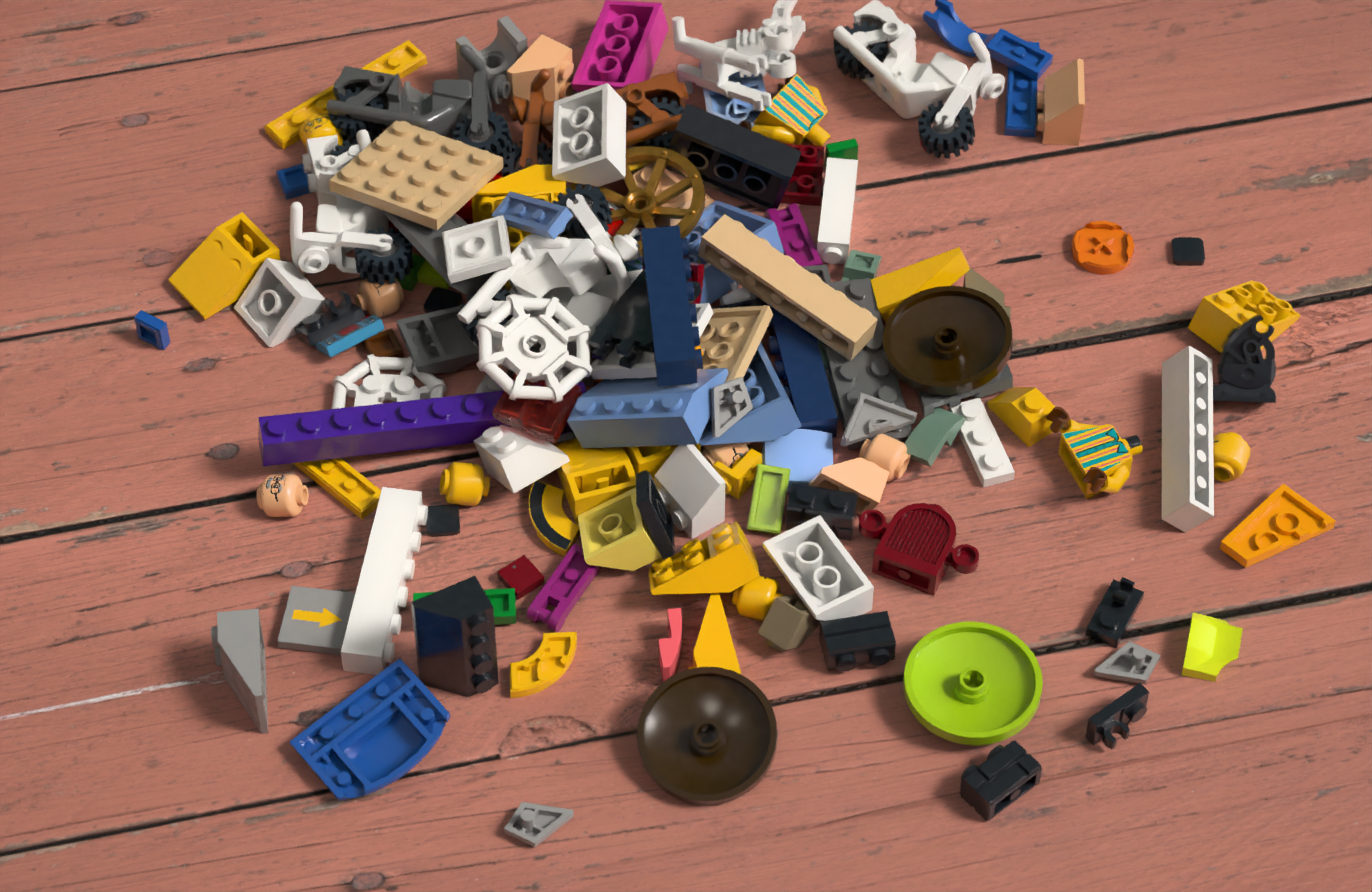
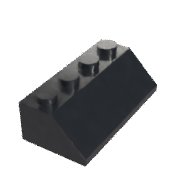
[665,104,801,211]
[411,576,499,697]

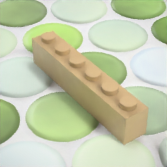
[698,214,878,361]

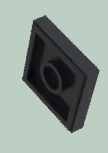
[636,470,675,559]

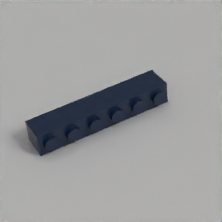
[641,225,703,387]
[756,296,838,438]

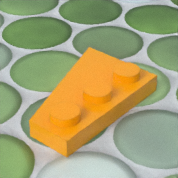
[1220,483,1336,568]

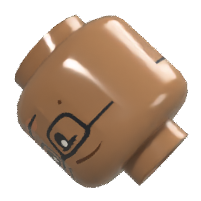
[354,278,404,318]

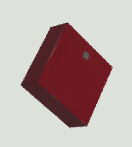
[497,555,545,600]

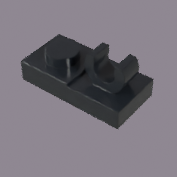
[294,290,365,346]
[1085,577,1144,648]
[1085,683,1149,749]

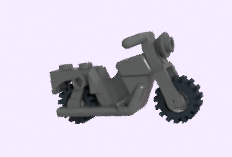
[327,44,513,160]

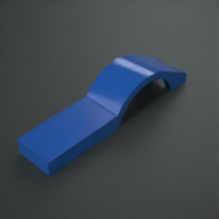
[922,0,1053,81]

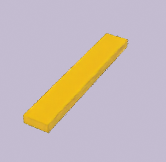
[264,40,427,150]

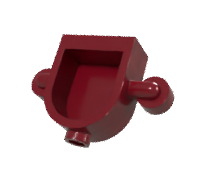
[859,503,979,596]

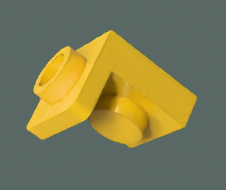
[712,448,762,500]

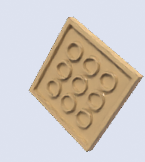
[329,121,503,230]
[700,305,773,382]

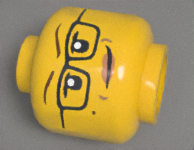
[299,114,343,150]

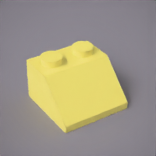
[578,487,662,571]

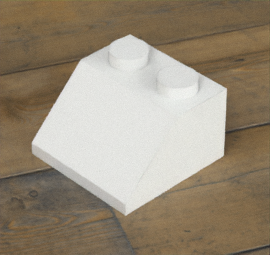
[234,258,325,347]
[473,425,570,493]
[654,445,726,539]

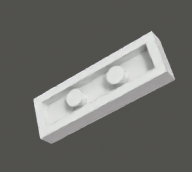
[949,398,1015,488]

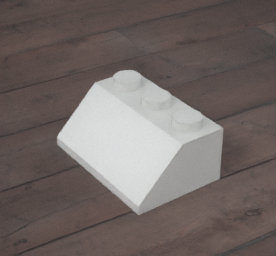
[552,83,626,187]
[763,515,874,621]

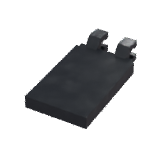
[588,269,701,369]

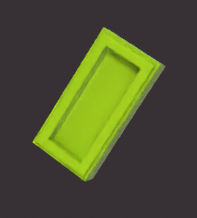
[747,464,791,535]

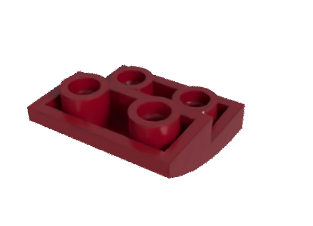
[780,144,825,206]

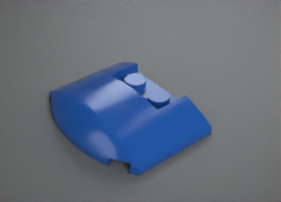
[289,658,450,801]

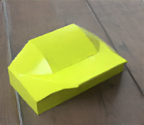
[1181,613,1243,682]

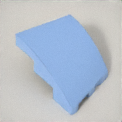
[699,63,766,127]

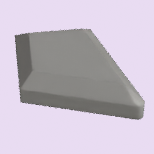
[711,377,753,438]
[1094,641,1161,684]
[504,802,574,847]

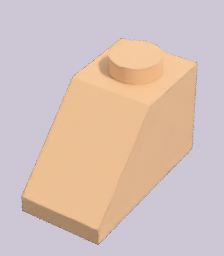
[808,457,889,515]

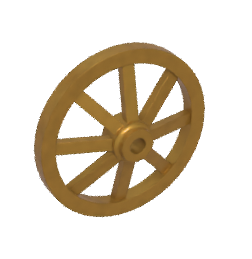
[576,146,705,256]

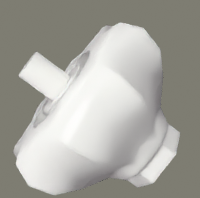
[719,282,756,306]

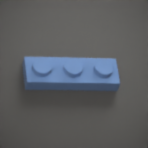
[491,191,573,240]

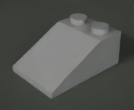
[211,609,268,734]

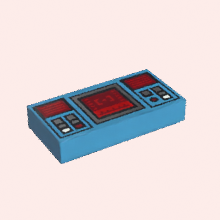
[315,313,385,357]

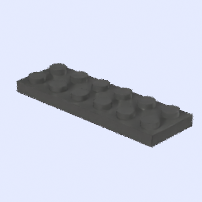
[820,278,912,450]

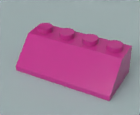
[571,0,668,93]

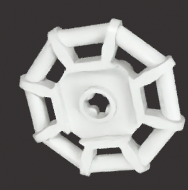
[476,294,593,403]
[331,354,447,409]

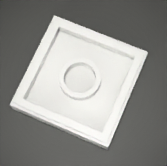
[442,215,513,284]

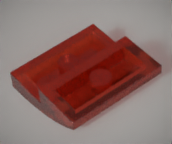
[492,372,582,444]

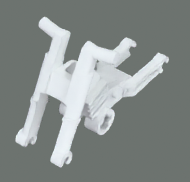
[672,0,806,111]

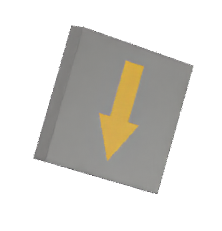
[277,585,355,655]

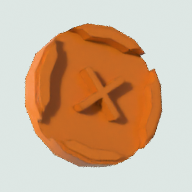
[1071,220,1135,275]

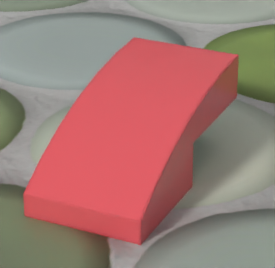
[658,608,682,683]

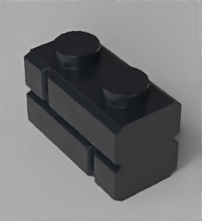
[785,483,858,541]
[819,611,896,672]
[960,740,1042,821]

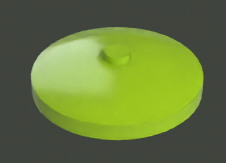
[903,621,1043,745]

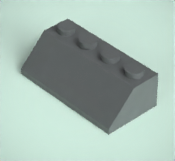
[381,210,495,297]

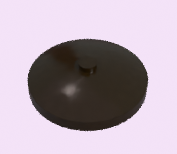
[883,286,1013,395]
[637,667,778,805]

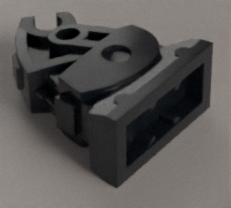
[1213,314,1276,403]

